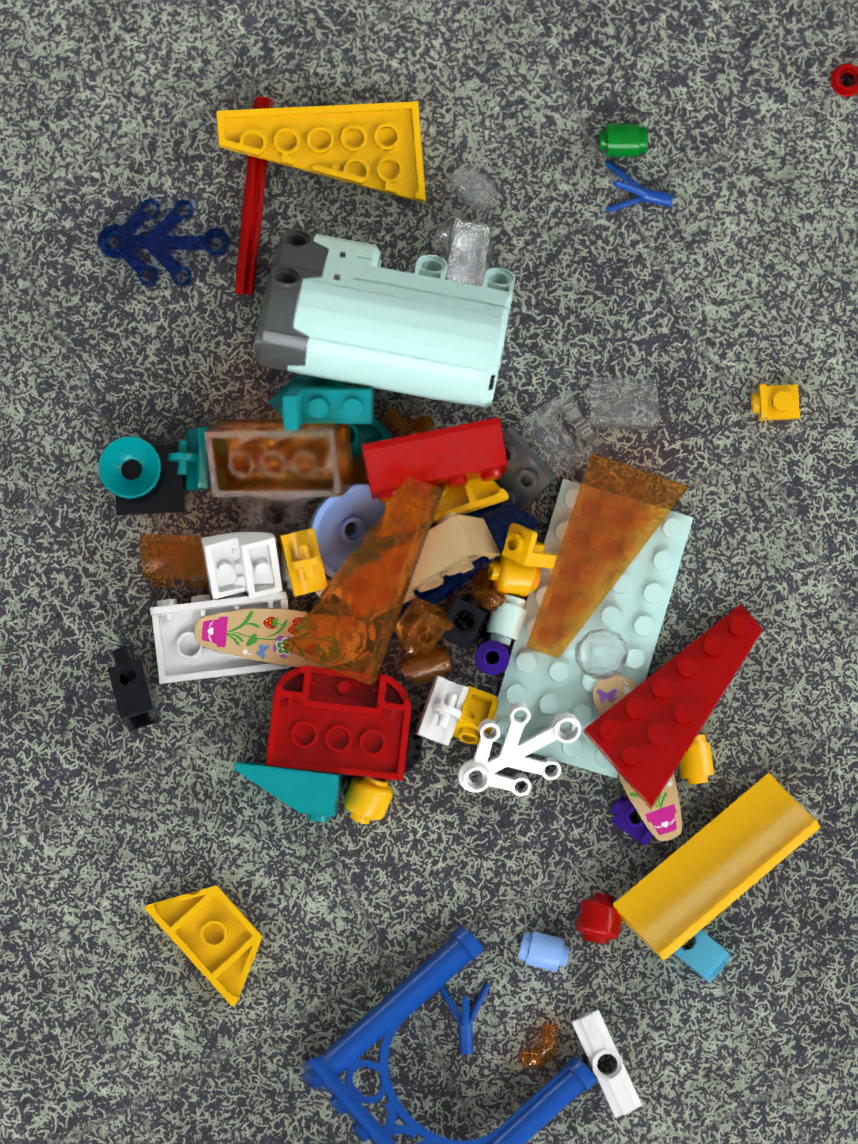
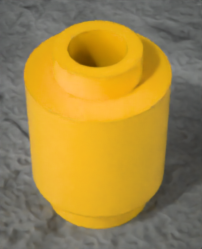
[679,734,715,785]

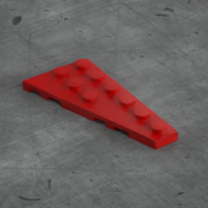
[584,604,763,810]

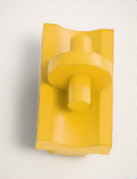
[279,528,328,597]

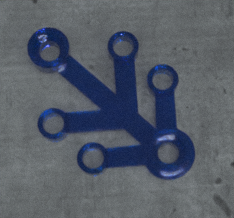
[98,199,230,287]

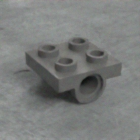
[493,426,556,521]

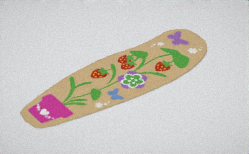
[195,608,369,668]
[593,675,682,842]

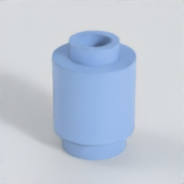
[517,931,570,972]

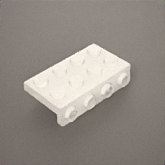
[150,592,291,684]

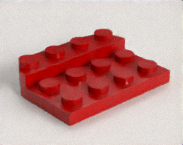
[265,666,411,781]

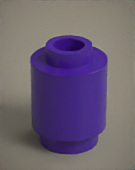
[475,640,510,675]

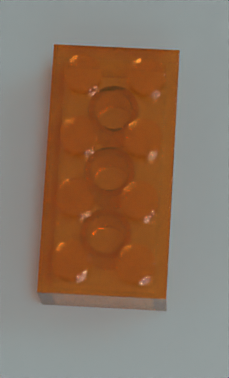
[205,419,355,497]

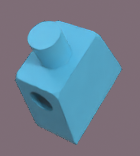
[673,930,732,984]

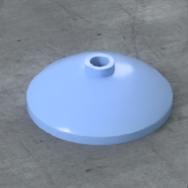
[309,483,406,582]

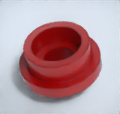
[830,63,858,97]

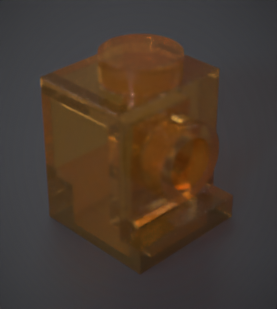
[393,597,454,655]

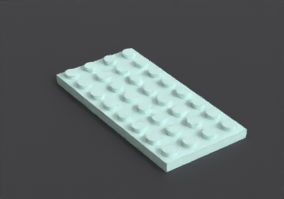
[490,479,693,779]

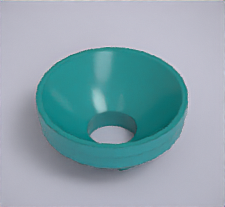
[99,436,161,499]

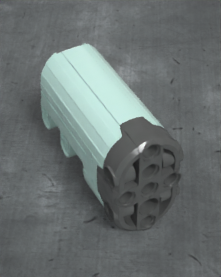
[254,229,515,409]

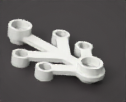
[458,702,581,796]

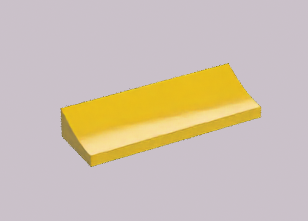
[613,773,821,961]

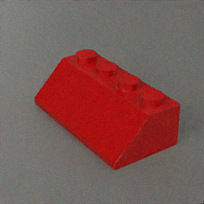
[362,417,507,502]

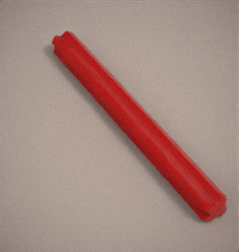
[235,96,273,295]

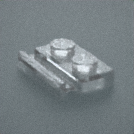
[589,376,658,431]

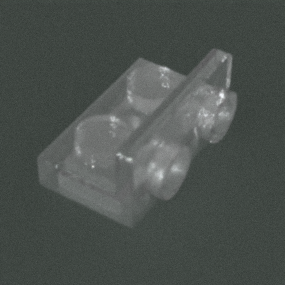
[434,218,491,287]

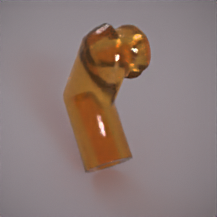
[383,406,434,437]
[471,568,505,611]
[519,1024,558,1070]

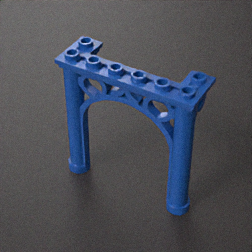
[301,925,597,1144]

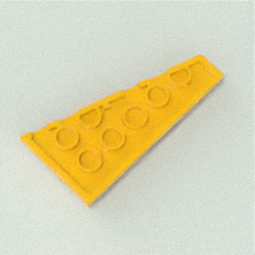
[216,101,426,203]

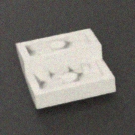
[201,532,283,600]

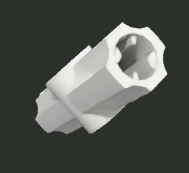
[571,1009,642,1118]

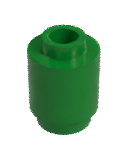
[599,123,648,157]

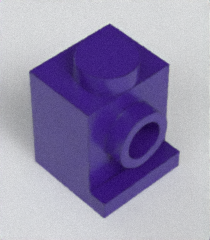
[609,795,653,846]

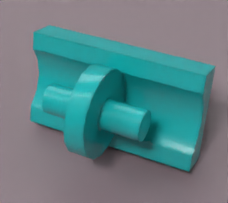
[168,427,224,491]

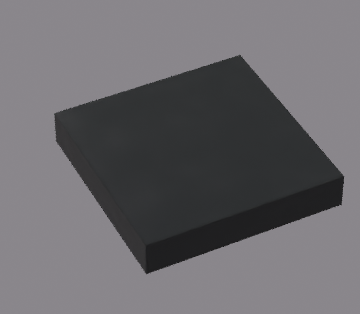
[116,444,185,516]

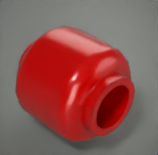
[576,892,622,945]

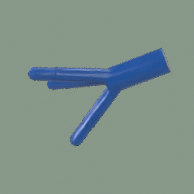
[605,161,673,213]
[439,983,490,1054]

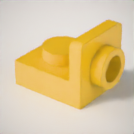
[751,383,800,421]
[502,523,557,569]
[452,686,499,745]

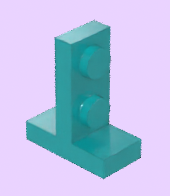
[283,379,374,431]

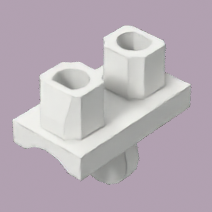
[415,676,469,746]

